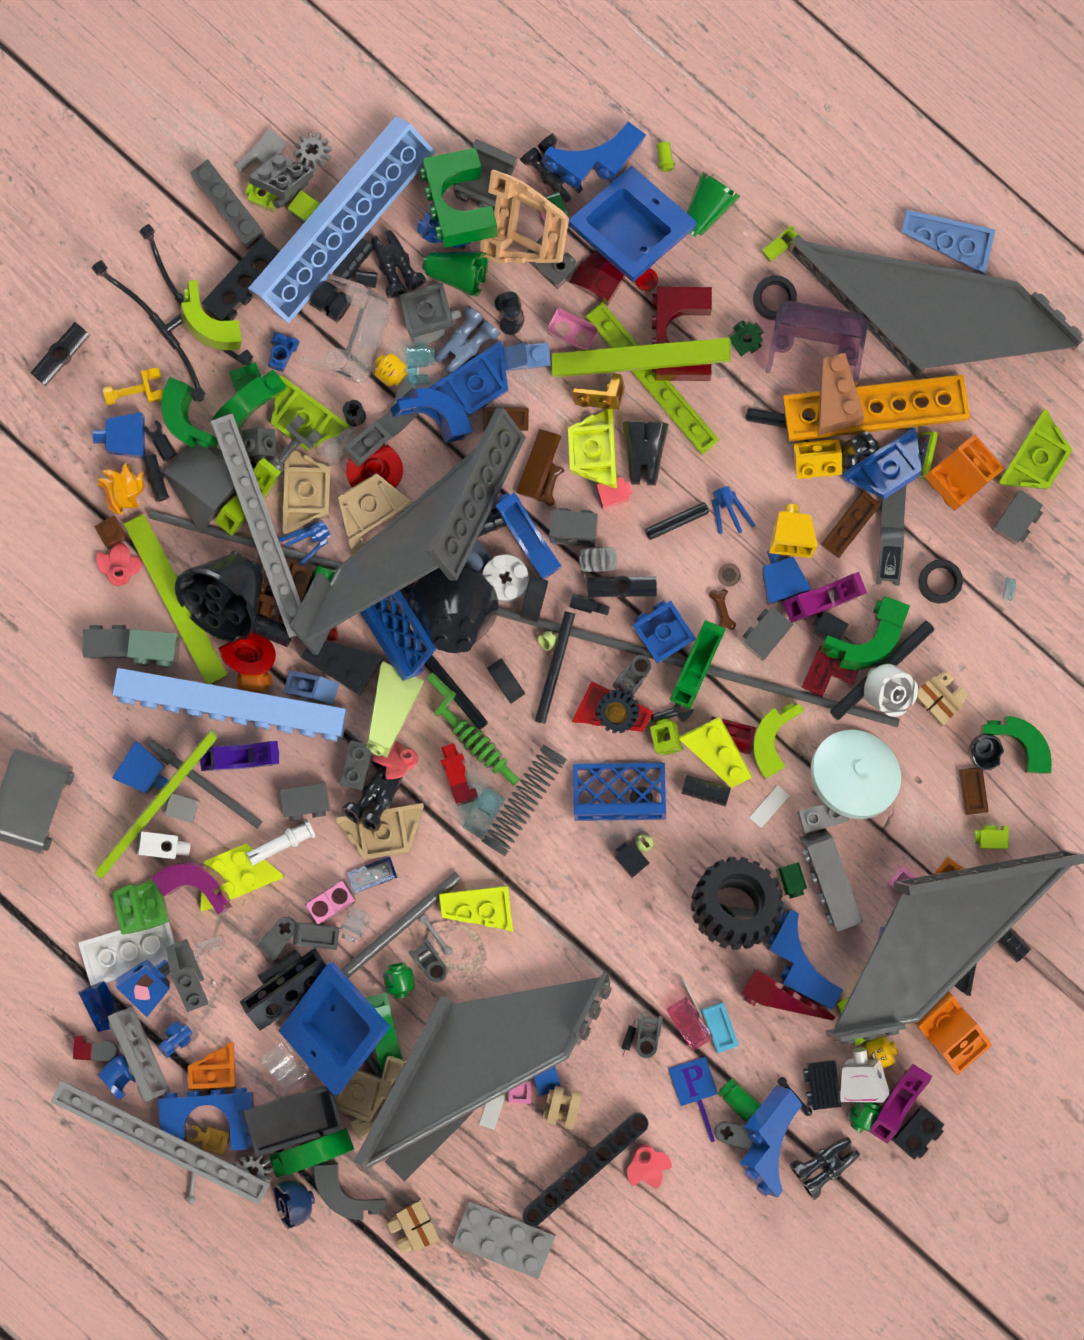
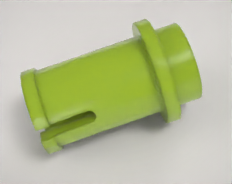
[656,142,676,172]

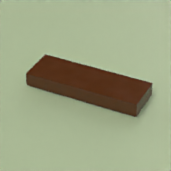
[516,429,562,500]
[821,491,881,559]

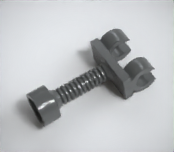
[268,415,322,474]

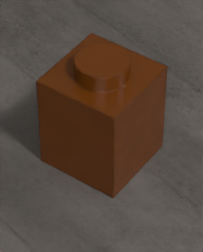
[94,515,128,549]

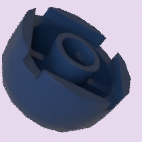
[273,1180,315,1229]

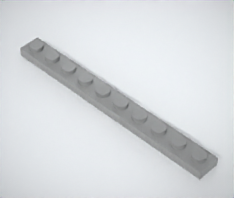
[211,413,302,638]
[51,1081,270,1205]

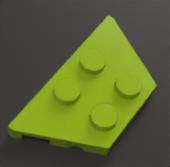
[271,375,352,451]
[998,409,1073,490]

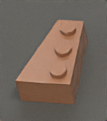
[818,353,864,436]

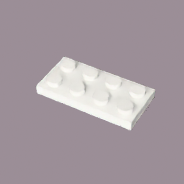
[78,922,176,987]

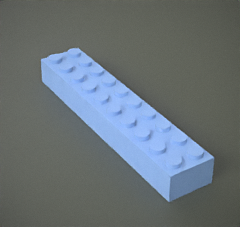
[248,116,436,324]
[113,668,348,742]

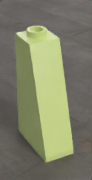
[366,662,424,757]

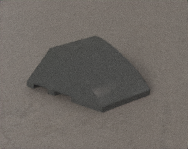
[163,444,257,534]

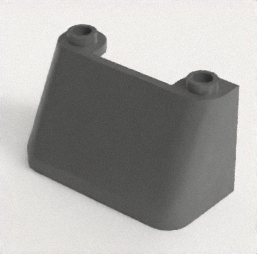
[0,748,75,854]

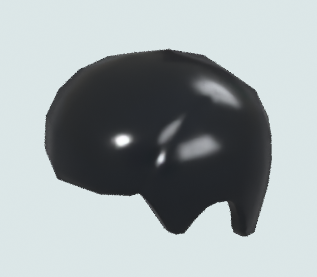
[968,733,1004,771]

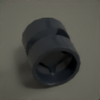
[310,281,353,323]

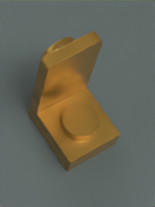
[572,373,625,410]

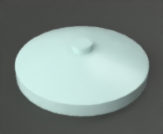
[810,730,901,819]

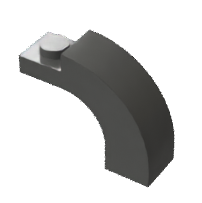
[314,1163,387,1220]

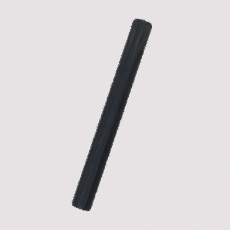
[399,620,488,730]
[830,621,935,720]

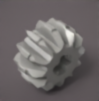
[293,132,332,171]
[579,547,617,572]
[235,1155,273,1182]

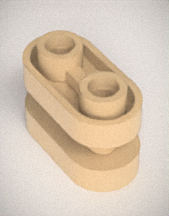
[543,1086,582,1130]

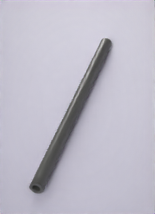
[341,871,462,978]

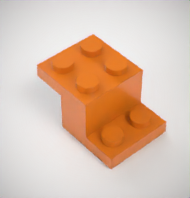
[924,434,1005,511]
[915,992,992,1075]

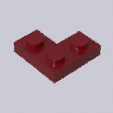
[801,645,859,697]

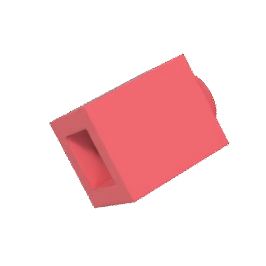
[596,477,632,509]

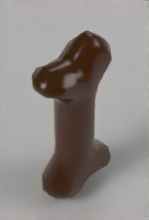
[538,463,565,507]
[709,589,736,630]

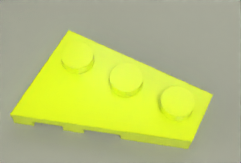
[679,716,752,788]
[439,885,513,932]

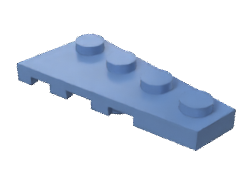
[901,210,995,275]

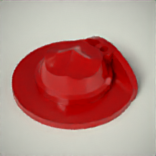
[346,444,403,488]
[218,633,276,676]

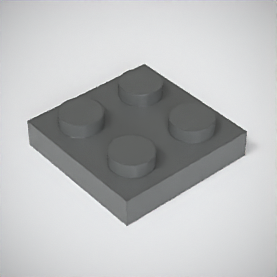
[399,283,454,338]

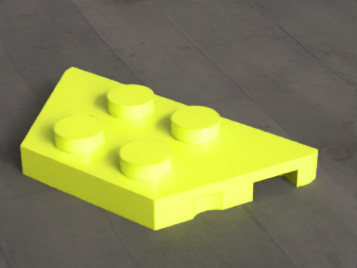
[568,409,617,488]
[200,843,284,912]

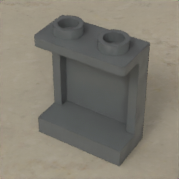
[453,139,517,211]
[166,939,208,1012]

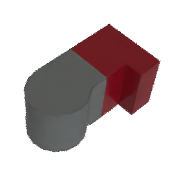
[73,1035,118,1061]

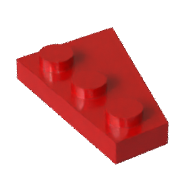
[572,681,653,732]

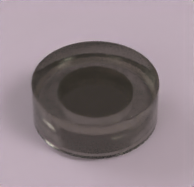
[718,563,741,587]

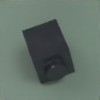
[811,611,849,640]
[614,842,649,878]

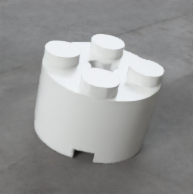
[483,555,528,603]
[864,664,918,717]

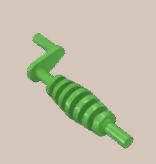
[427,673,520,786]

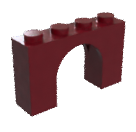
[651,286,712,381]

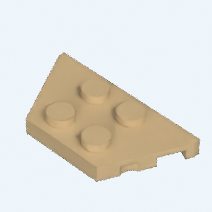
[282,446,331,535]
[336,803,424,860]

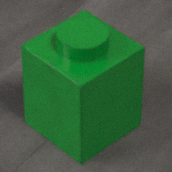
[873,596,910,627]

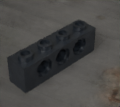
[202,236,280,321]
[239,948,327,1031]

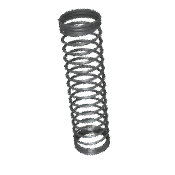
[481,745,567,856]

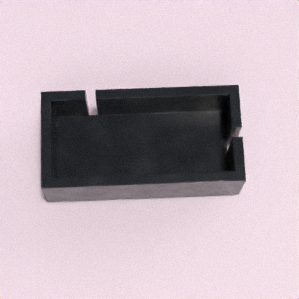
[237,1085,344,1157]

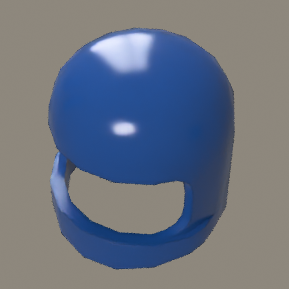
[98,1055,136,1100]

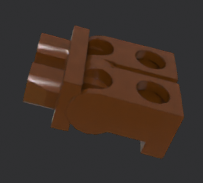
[258,561,314,622]

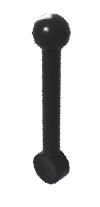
[778,1077,813,1116]

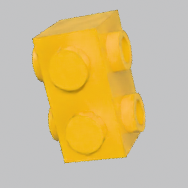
[793,439,842,479]

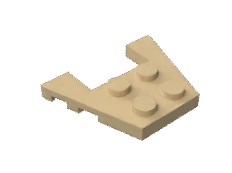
[337,473,413,555]
[334,1056,406,1123]

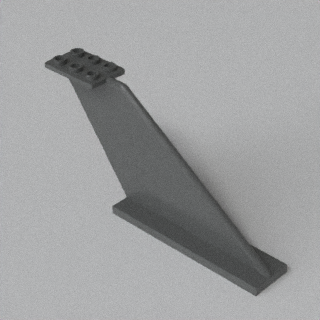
[788,235,1084,378]
[290,408,526,654]
[826,850,1084,1044]
[354,971,612,1174]

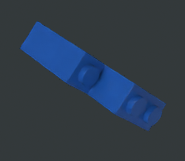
[541,121,646,189]
[495,492,562,579]
[767,909,843,1010]
[739,1086,803,1198]

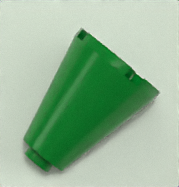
[687,172,740,237]
[422,251,488,297]

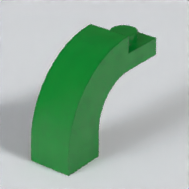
[210,369,287,430]
[161,377,218,449]
[820,619,903,670]
[980,716,1052,774]
[365,992,403,1075]
[269,1127,354,1178]

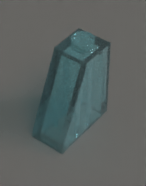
[463,787,506,839]

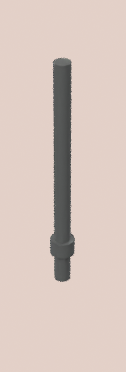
[147,740,262,829]

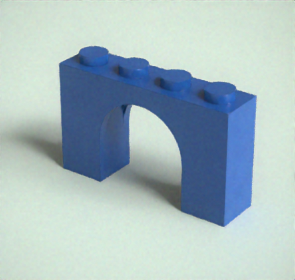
[158,1088,254,1150]

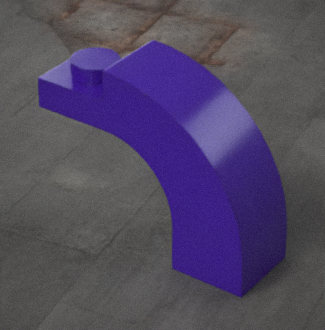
[200,741,279,771]

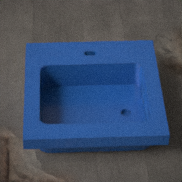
[568,166,697,282]
[278,963,391,1095]

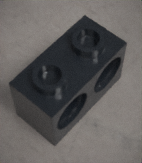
[891,1105,944,1160]

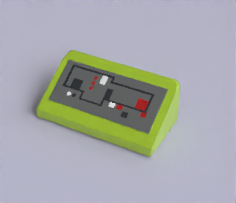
[917,432,938,480]

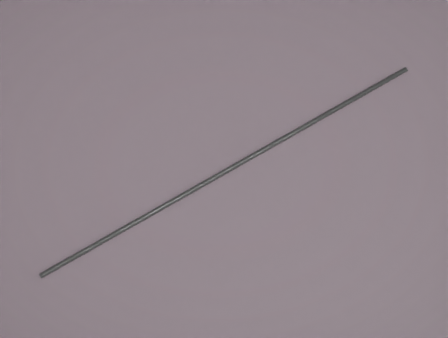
[149,510,900,727]

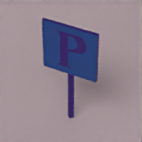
[669,1057,718,1142]

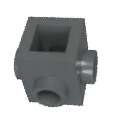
[243,427,276,463]

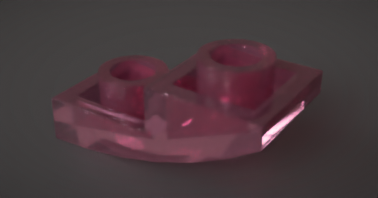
[667,997,713,1051]

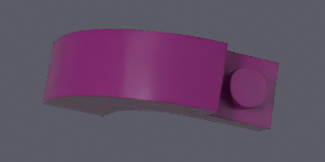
[783,572,867,623]
[151,862,232,914]
[868,1064,932,1144]

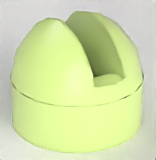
[537,631,557,651]
[635,833,654,852]

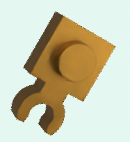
[187,1125,230,1155]

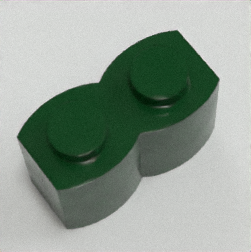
[775,862,807,899]

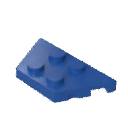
[429,341,508,416]
[841,427,923,499]

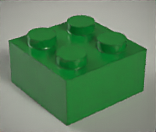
[229,362,261,393]

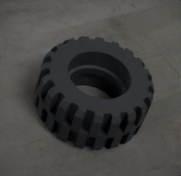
[691,857,783,950]

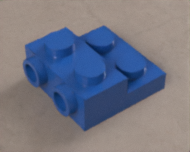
[632,600,696,664]

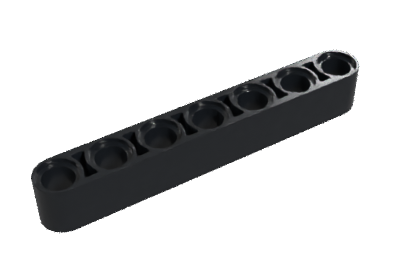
[523,1112,649,1227]

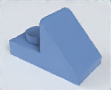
[503,342,551,371]

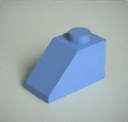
[283,670,339,705]

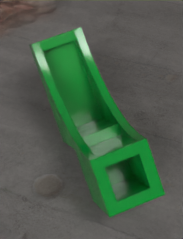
[670,620,726,709]

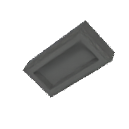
[292,922,340,950]

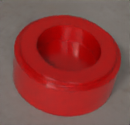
[635,268,658,292]

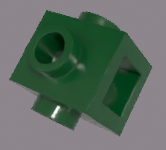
[728,320,764,357]

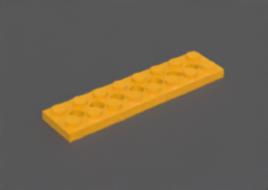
[782,374,970,442]

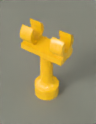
[103,368,164,406]

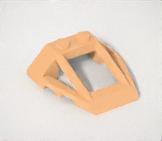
[480,170,569,263]

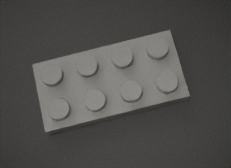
[108,1007,170,1102]
[452,1201,555,1279]

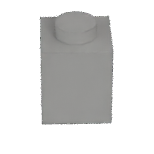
[162,793,200,823]

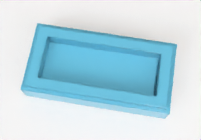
[702,1002,739,1053]

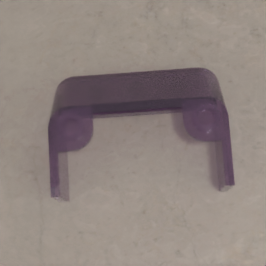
[765,301,868,387]

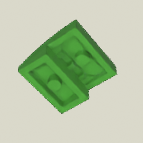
[112,880,170,935]

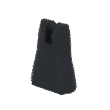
[623,421,669,486]

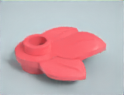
[96,542,142,586]
[372,741,418,779]
[627,1144,672,1188]

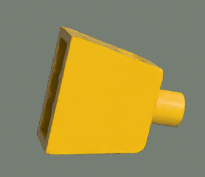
[769,504,817,558]

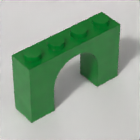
[420,147,497,248]

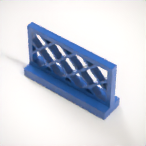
[360,590,436,681]
[573,763,666,821]

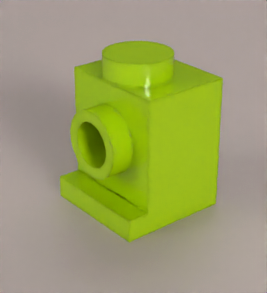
[245,183,278,213]
[650,719,684,756]
[974,825,1009,849]

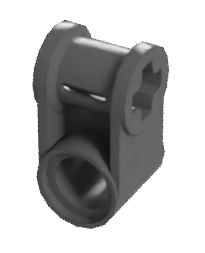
[612,655,651,695]
[256,917,295,961]
[408,938,448,983]
[636,1013,663,1058]
[714,1121,755,1151]

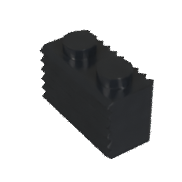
[803,1060,841,1110]

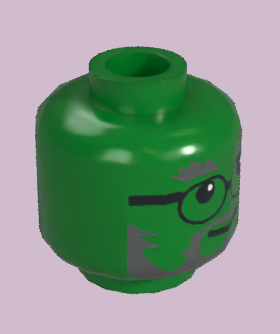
[383,963,415,998]
[848,1102,881,1133]

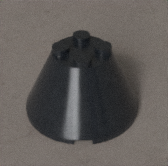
[175,551,263,642]
[407,566,498,653]

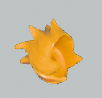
[97,463,145,515]

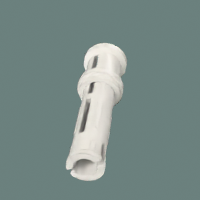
[246,819,316,866]

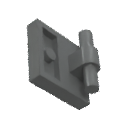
[249,153,313,209]

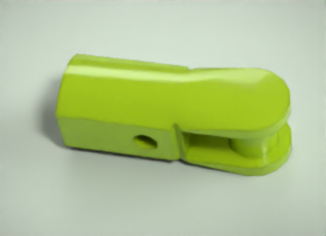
[761,225,802,262]

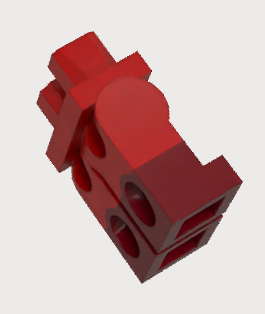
[440,743,479,807]

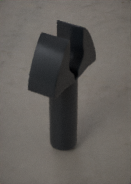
[651,703,694,723]

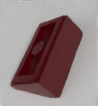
[711,716,756,754]

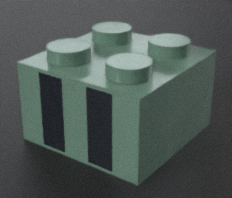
[127,629,181,668]

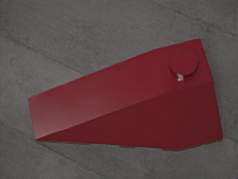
[569,250,626,306]
[740,969,835,1021]

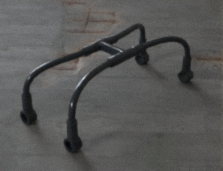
[91,224,253,402]

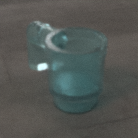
[407,345,435,384]

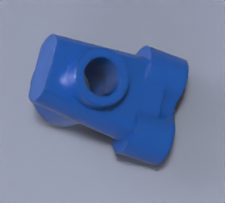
[268,332,300,372]
[158,1021,193,1058]

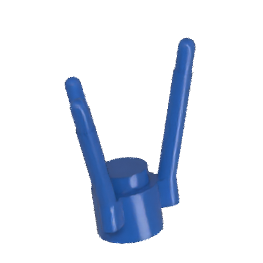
[711,486,755,534]
[278,520,331,565]

